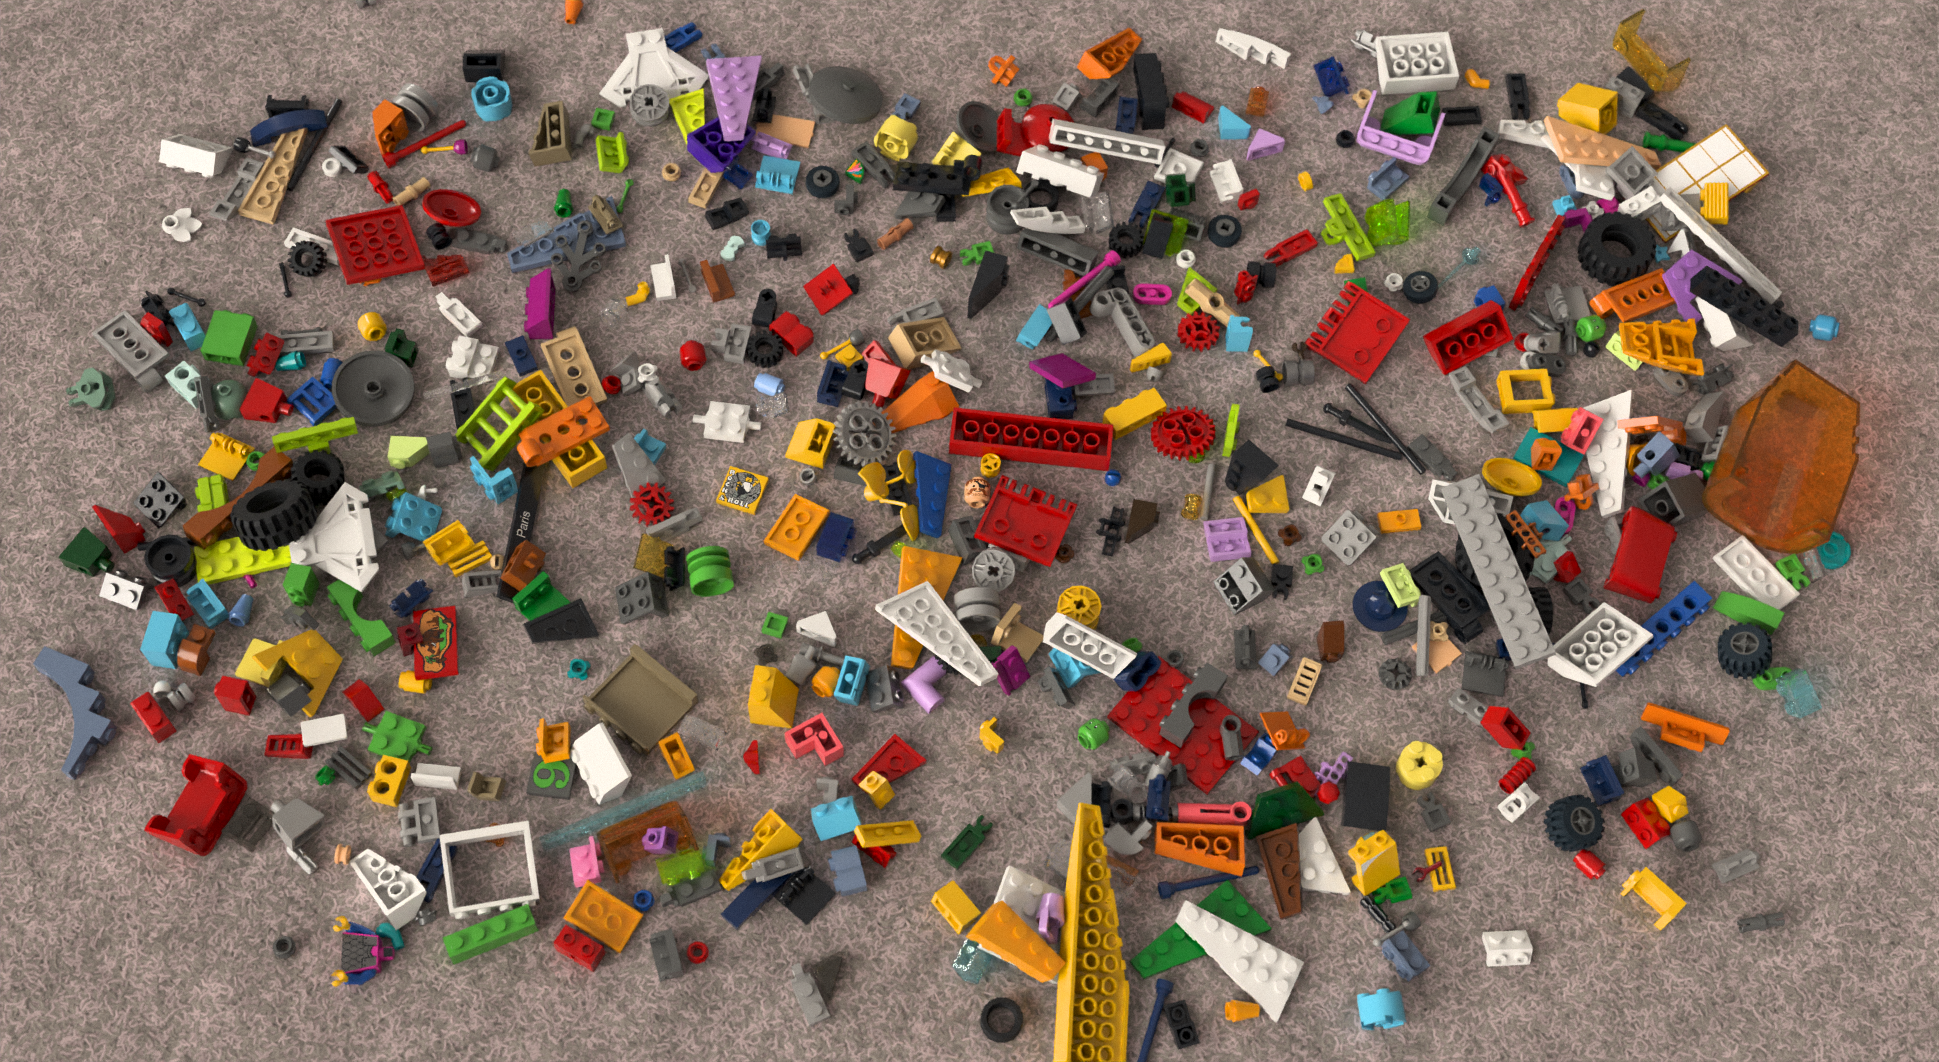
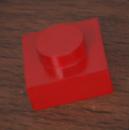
[1237,189,1260,211]

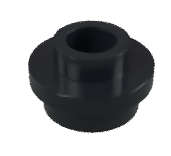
[1336,130,1355,148]

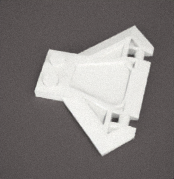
[599,28,709,108]
[1540,134,1616,201]
[289,482,379,592]

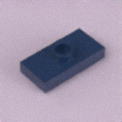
[505,335,538,377]

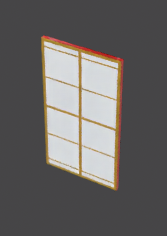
[1640,124,1769,243]

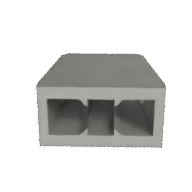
[271,799,325,852]

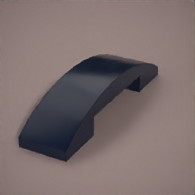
[250,109,328,147]

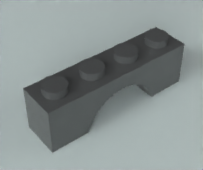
[1159,662,1228,748]

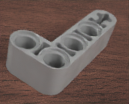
[1089,288,1155,357]

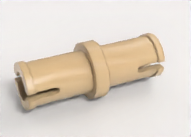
[392,177,431,206]

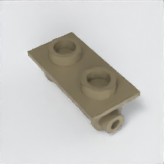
[588,195,624,235]

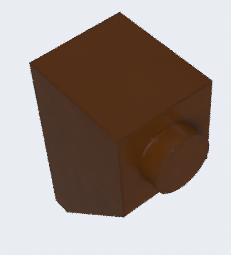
[1316,620,1344,663]

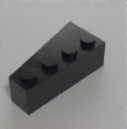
[1133,53,1169,130]

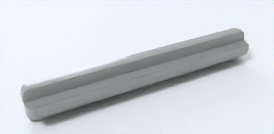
[1416,595,1431,677]

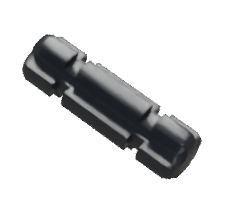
[1360,895,1396,934]

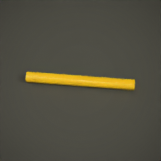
[1233,496,1280,564]

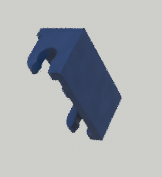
[817,360,849,407]
[1580,755,1624,807]

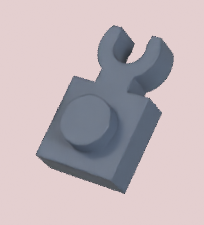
[892,93,921,121]

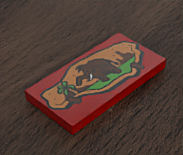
[413,605,459,681]

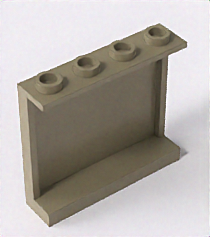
[582,644,699,756]

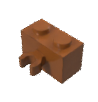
[500,540,546,591]

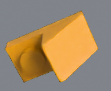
[658,732,695,780]

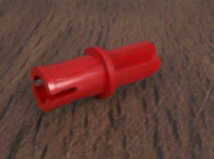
[367,171,394,204]

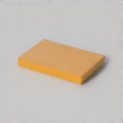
[764,494,831,561]
[563,880,644,953]

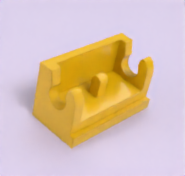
[1532,407,1578,433]
[423,520,475,566]
[931,880,981,934]

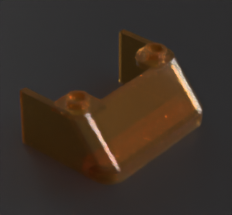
[596,801,699,884]

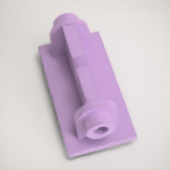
[751,131,793,159]

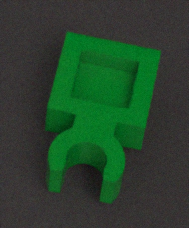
[1372,876,1413,905]

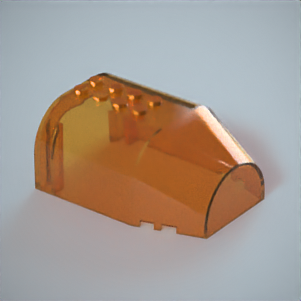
[1702,359,1860,554]

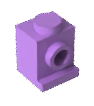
[642,826,679,855]

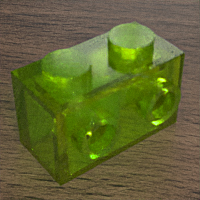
[655,847,705,886]

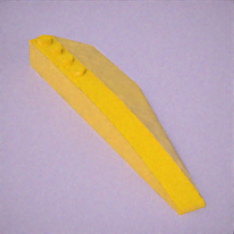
[1053,803,1129,1062]

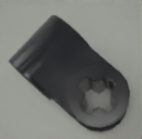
[752,289,777,328]
[841,360,868,401]
[1674,443,1702,471]

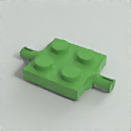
[362,711,433,763]

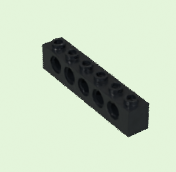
[1690,265,1798,347]

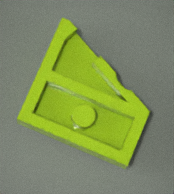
[1222,403,1240,457]

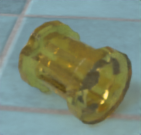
[1181,493,1202,520]

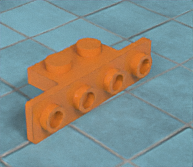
[1641,702,1730,752]

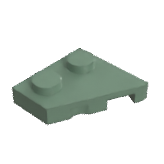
[359,471,405,497]

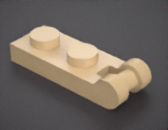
[688,167,728,209]

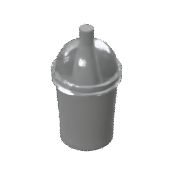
[1144,751,1172,786]

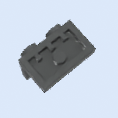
[615,572,669,625]

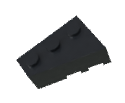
[1225,440,1279,495]

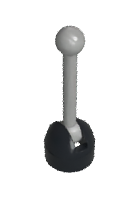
[233,137,276,158]

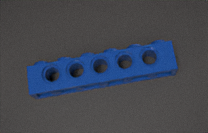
[1616,581,1712,677]

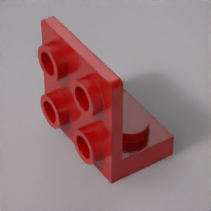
[997,108,1032,157]

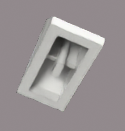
[796,611,837,647]

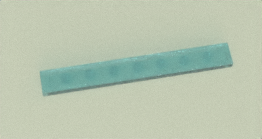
[539,771,707,851]

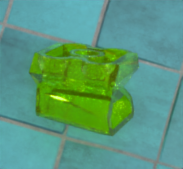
[1365,198,1410,247]

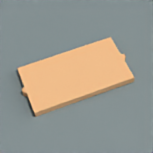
[755,114,815,148]

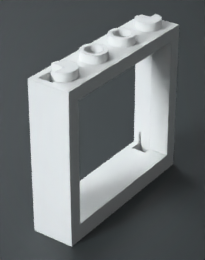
[439,821,540,919]

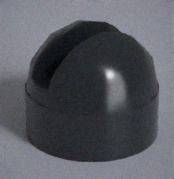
[1583,341,1600,358]

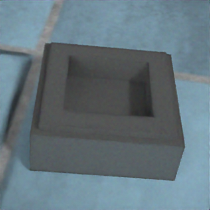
[1166,763,1188,791]

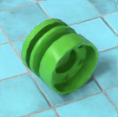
[686,546,734,597]

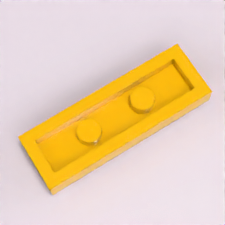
[854,820,922,848]

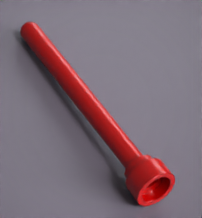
[382,120,466,169]

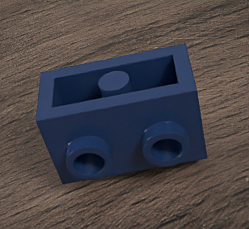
[1044,378,1077,419]

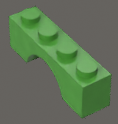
[327,579,396,657]

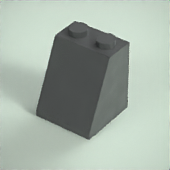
[1639,473,1715,527]

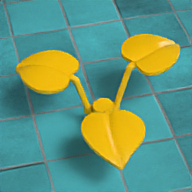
[858,449,919,541]

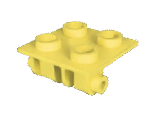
[932,131,982,166]

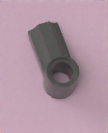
[1219,715,1244,761]

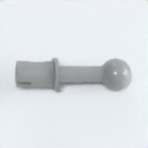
[799,642,852,666]

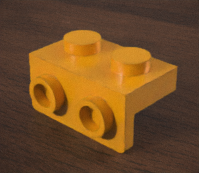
[536,718,571,763]

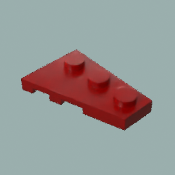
[852,734,927,795]

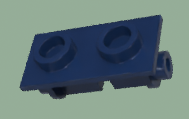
[389,578,433,618]
[1146,774,1171,821]

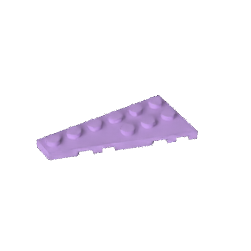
[706,56,762,141]

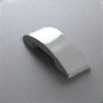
[209,157,264,221]
[1449,366,1510,434]

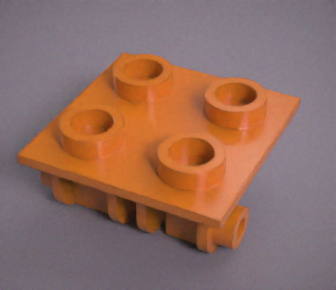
[1259,711,1310,751]

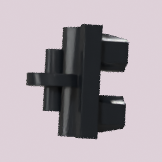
[766,234,802,261]

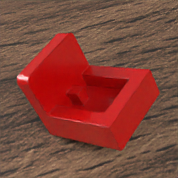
[1553,551,1582,584]

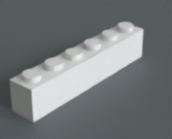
[1049,119,1165,165]

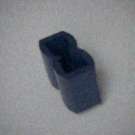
[1114,651,1161,691]

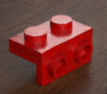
[1481,153,1528,195]
[246,332,285,377]
[1621,797,1671,849]

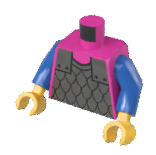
[331,916,395,987]

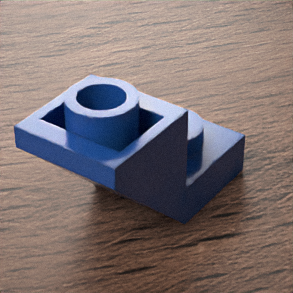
[1240,732,1278,776]

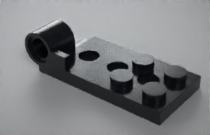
[893,155,983,196]
[1409,551,1491,644]

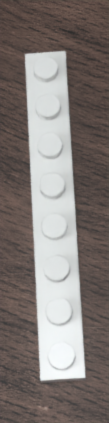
[1659,187,1782,304]

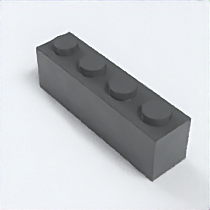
[1017,228,1099,276]

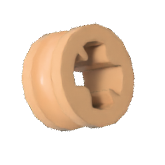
[335,844,351,865]

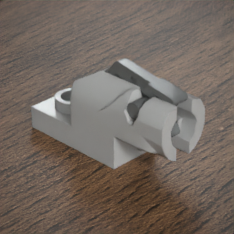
[641,374,683,419]

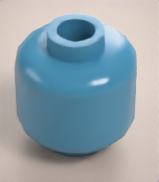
[1809,314,1840,341]

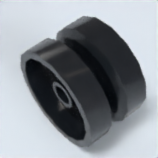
[144,534,197,587]

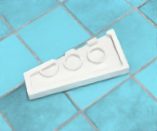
[1498,120,1549,148]

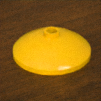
[1482,458,1542,497]

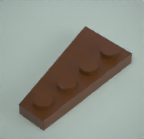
[1256,823,1303,920]

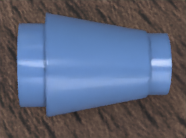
[228,594,254,627]

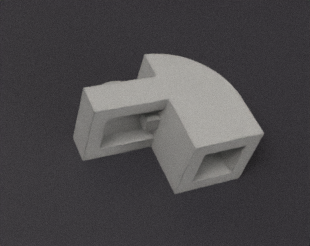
[1103,818,1152,855]

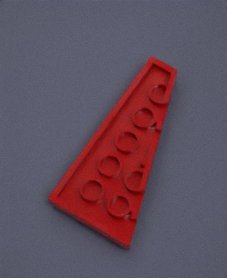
[1508,214,1565,311]

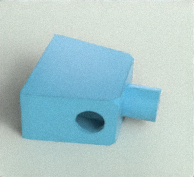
[1520,500,1569,541]

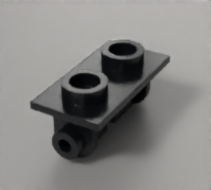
[753,87,776,123]
[141,291,175,326]
[663,546,685,591]
[1091,781,1112,828]

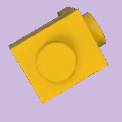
[979,717,1004,754]
[859,771,895,810]

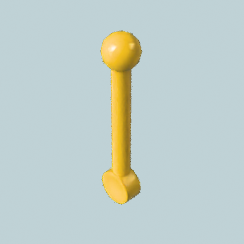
[1254,350,1283,381]

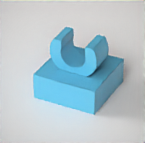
[1552,195,1577,216]

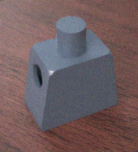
[1633,431,1680,479]

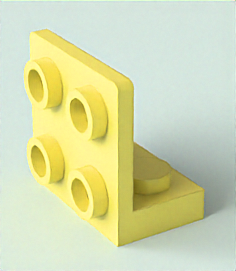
[235,638,287,687]

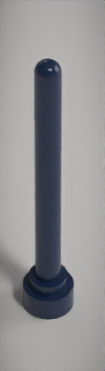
[1157,866,1260,900]
[1137,979,1174,1062]

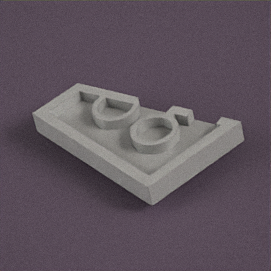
[612,433,666,505]

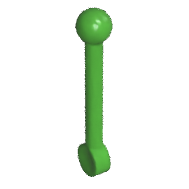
[616,179,634,213]

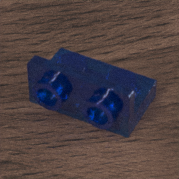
[1313,56,1350,97]

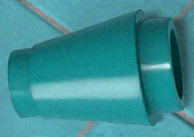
[275,351,306,371]

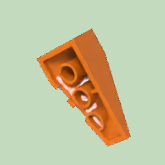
[1077,28,1142,79]
[873,371,959,433]

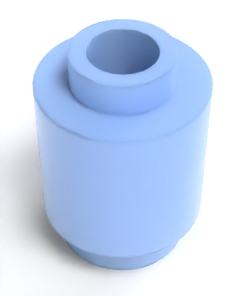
[754,373,785,398]

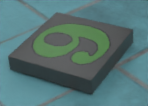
[526,752,577,800]

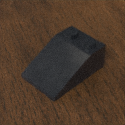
[967,250,1010,319]

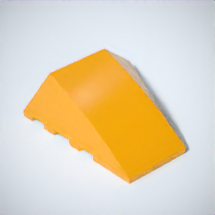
[1619,318,1704,376]

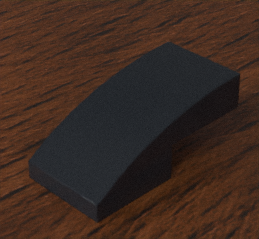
[705,198,749,230]

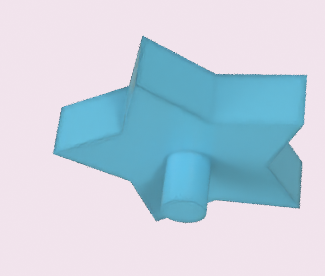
[1654,245,1670,264]

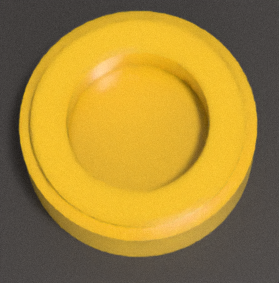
[1298,171,1313,191]

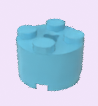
[471,77,513,122]
[1357,988,1406,1030]

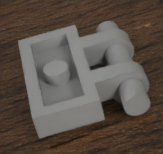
[398,797,441,847]

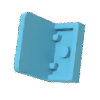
[385,492,442,542]

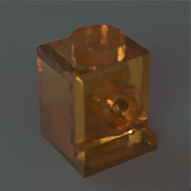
[1245,86,1269,117]

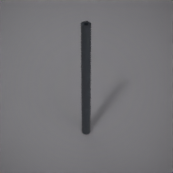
[287,98,343,191]
[1345,383,1426,475]
[1285,418,1403,461]

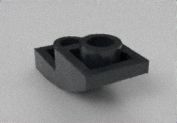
[1163,1000,1200,1050]

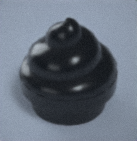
[845,274,860,295]

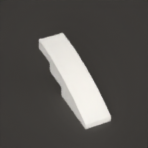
[1216,29,1291,69]
[1011,207,1085,234]

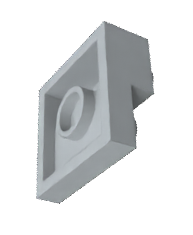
[1605,146,1658,200]

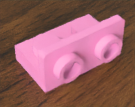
[569,836,604,888]

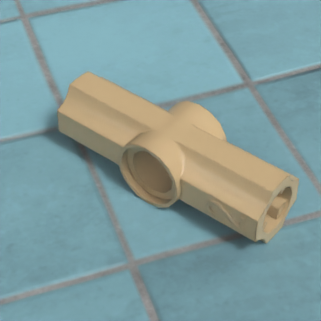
[1185,278,1240,327]

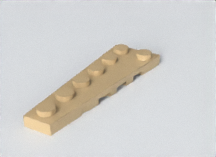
[238,127,308,225]

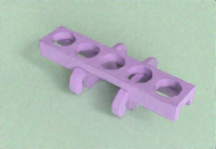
[1314,751,1353,797]

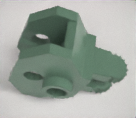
[66,367,116,411]

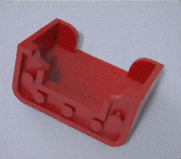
[1603,506,1677,604]
[144,754,247,856]

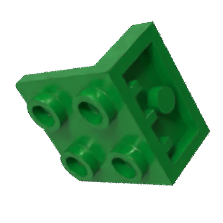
[512,571,571,621]

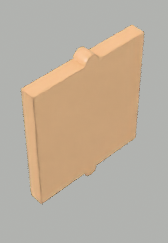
[1412,630,1462,674]

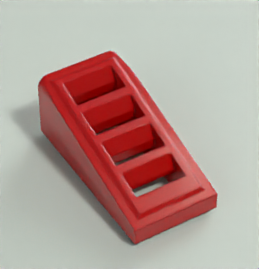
[264,734,313,759]

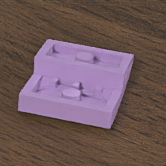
[1203,517,1251,562]

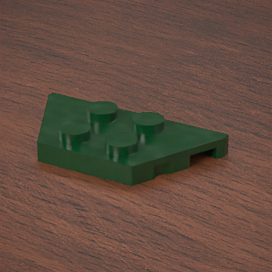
[1245,781,1324,840]

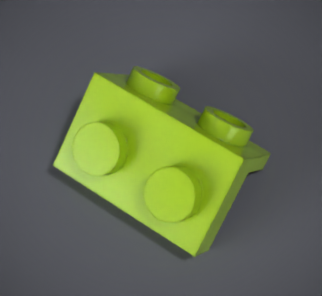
[596,132,629,173]

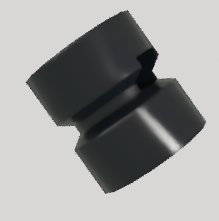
[1246,261,1276,288]

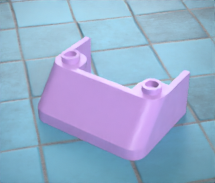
[1357,90,1445,165]

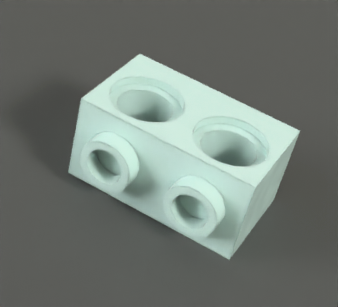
[165,361,213,409]

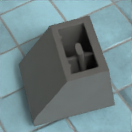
[1213,557,1275,615]

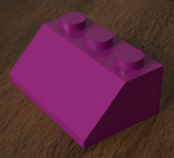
[524,268,556,339]

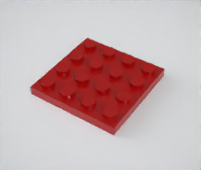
[326,205,425,285]

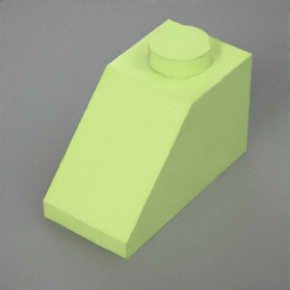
[387,436,430,469]

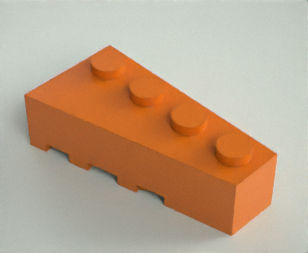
[1154,822,1245,877]

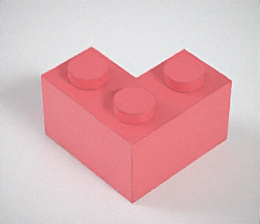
[785,713,844,766]

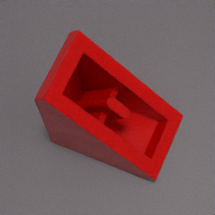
[342,679,385,723]

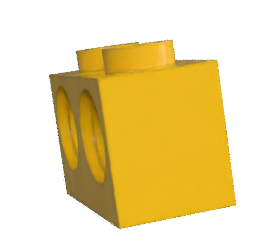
[367,755,411,807]

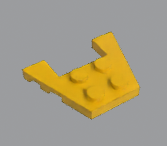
[252,630,343,717]

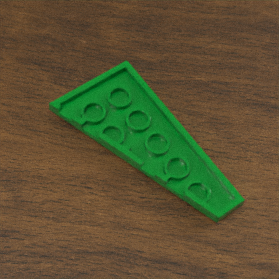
[1129,880,1272,979]

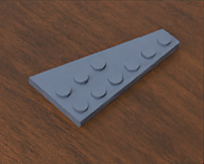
[507,196,626,273]

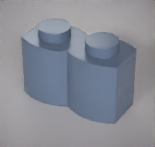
[828,845,867,897]

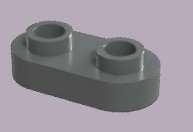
[1528,353,1566,377]

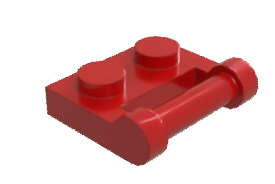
[1269,755,1321,799]

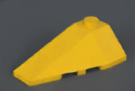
[718,809,803,891]

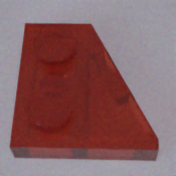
[421,255,470,287]

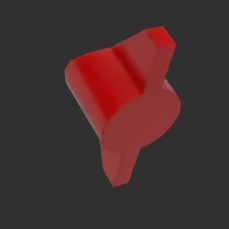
[743,740,760,775]

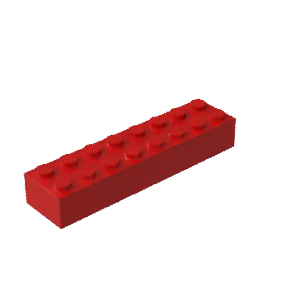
[949,407,1113,471]

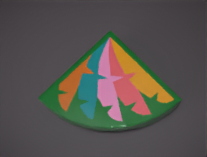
[845,159,864,184]

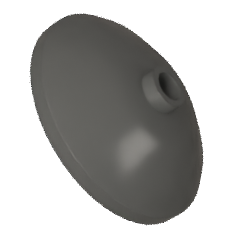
[956,101,999,153]

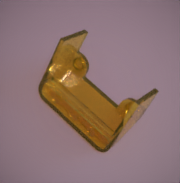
[1613,9,1691,92]

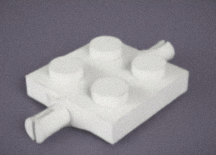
[921,349,982,393]
[693,401,761,443]

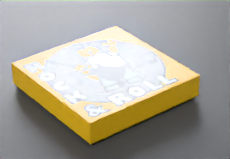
[716,466,769,515]

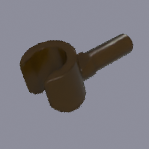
[1292,342,1306,360]

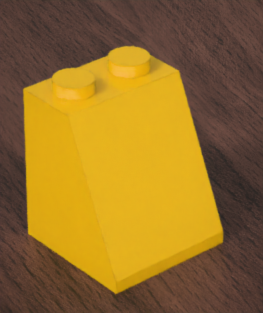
[1557,83,1618,135]
[748,665,799,729]

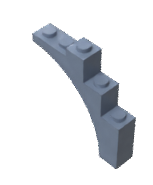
[33,646,117,780]

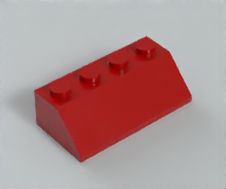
[1423,300,1513,375]

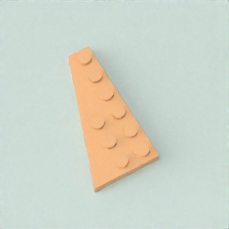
[1544,116,1661,170]

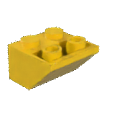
[785,418,836,469]

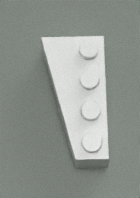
[1016,145,1104,198]

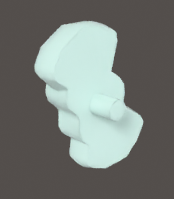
[720,236,745,261]

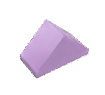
[1247,128,1285,161]

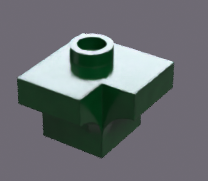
[1165,173,1196,207]
[384,328,419,368]

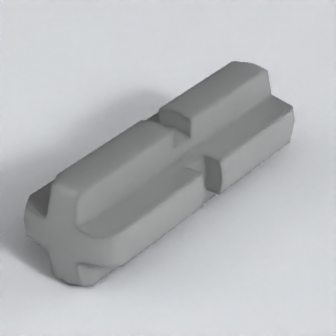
[286,846,318,874]

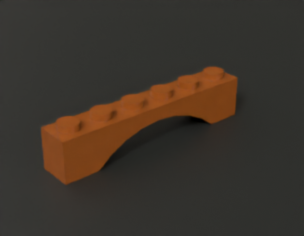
[182,447,293,550]

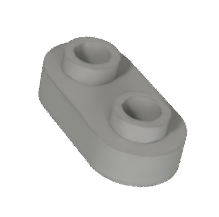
[1653,367,1688,396]

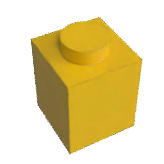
[1652,786,1688,823]

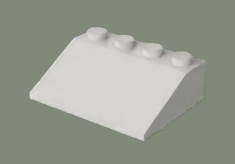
[1376,32,1459,95]
[1548,602,1653,687]

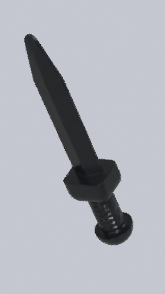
[1323,403,1392,444]
[852,524,907,565]

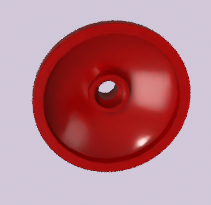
[1021,104,1075,152]
[422,189,481,227]

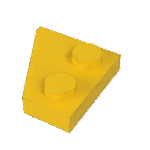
[1246,475,1290,513]

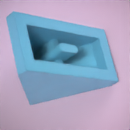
[1218,105,1251,140]

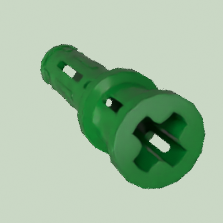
[1642,132,1697,153]

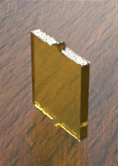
[633,533,673,579]

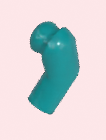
[376,923,405,951]

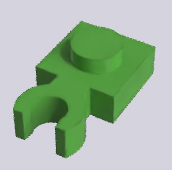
[960,241,994,265]
[1775,553,1810,591]

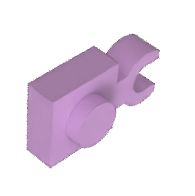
[1664,462,1703,480]

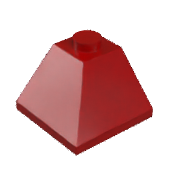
[92,505,146,554]

